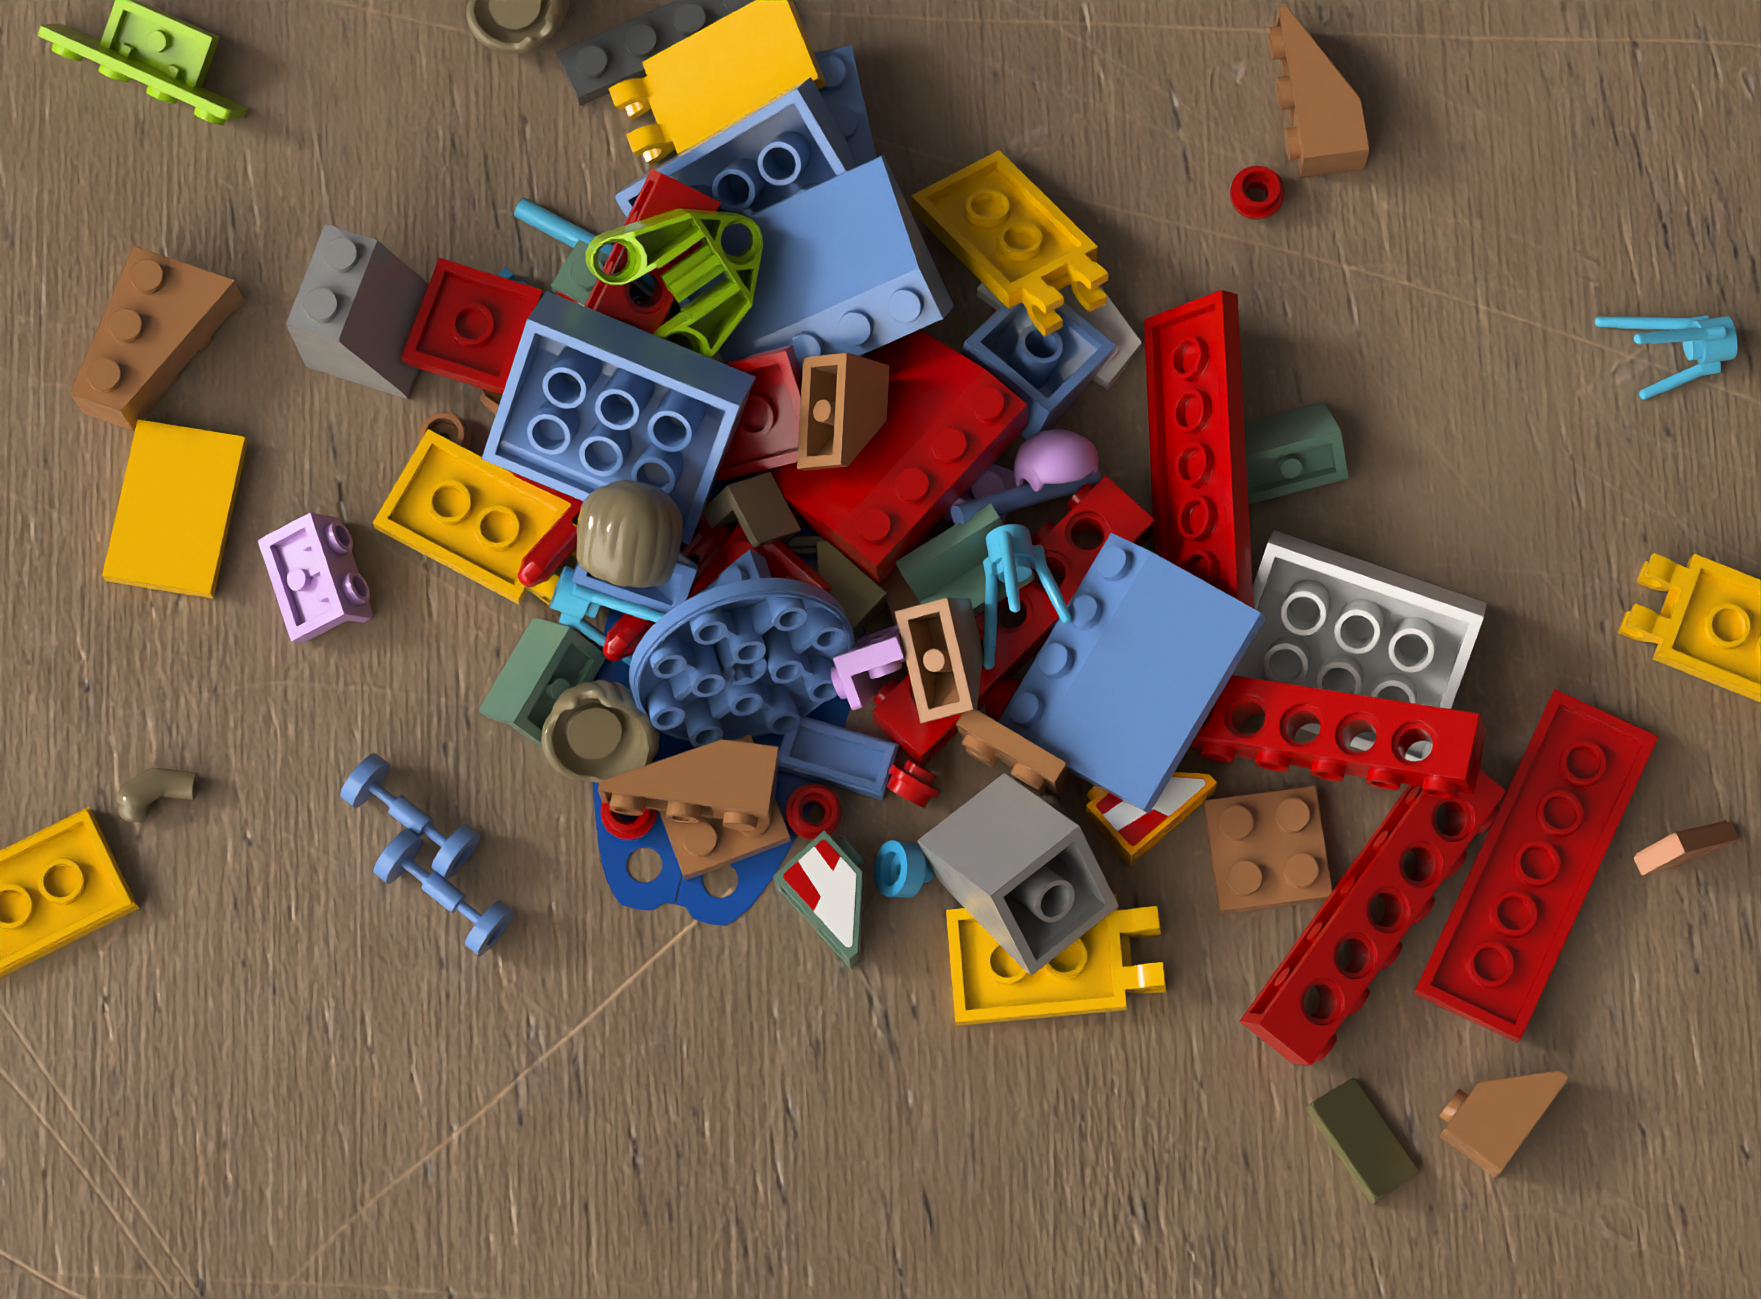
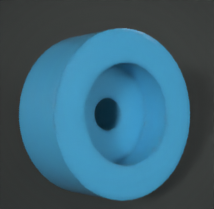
[874,840,934,899]

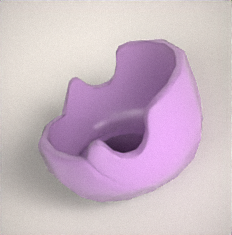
[1014,429,1099,492]

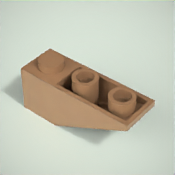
[1267,6,1370,178]
[598,739,780,831]

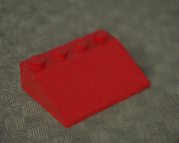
[756,329,1028,585]

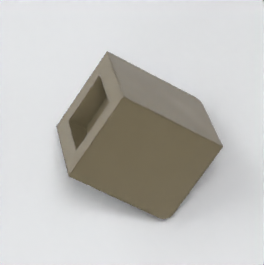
[703,472,801,547]

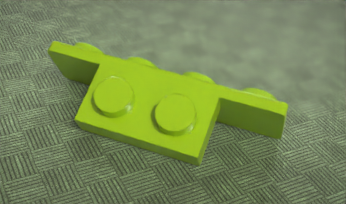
[38,0,248,125]

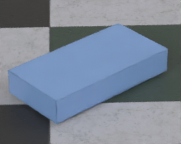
[779,716,899,801]

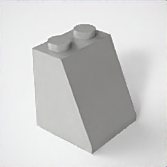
[286,224,429,399]
[917,773,1119,976]

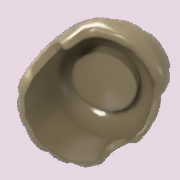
[466,0,571,54]
[576,480,683,588]
[541,680,660,783]

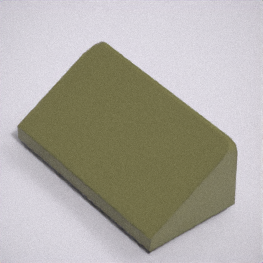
[1306,1077,1420,1205]

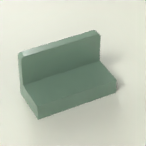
[1244,403,1349,505]
[895,503,1035,616]
[479,618,606,748]

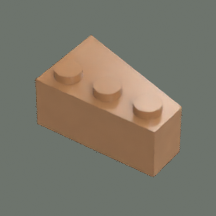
[70,245,246,431]

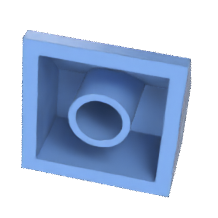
[960,302,1117,440]

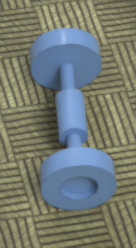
[340,753,481,880]
[373,829,515,956]

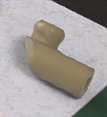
[116,768,199,822]

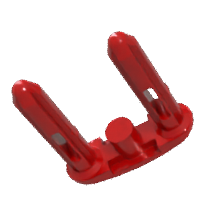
[518,497,733,662]

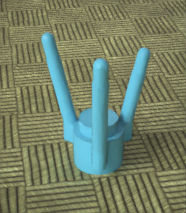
[1595,315,1738,400]
[983,524,1072,670]
[550,566,665,666]

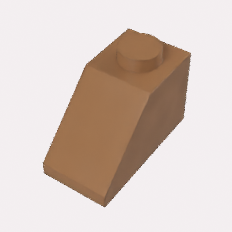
[797,352,890,471]
[895,598,983,723]
[1439,1070,1569,1177]

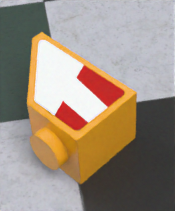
[1085,772,1217,867]

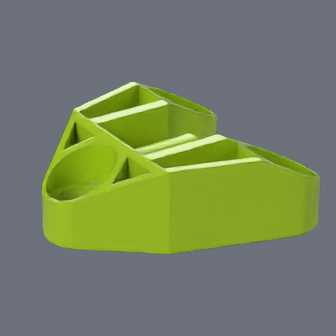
[585,208,763,358]

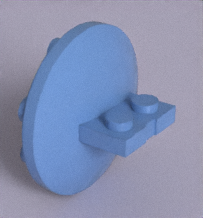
[629,549,855,748]

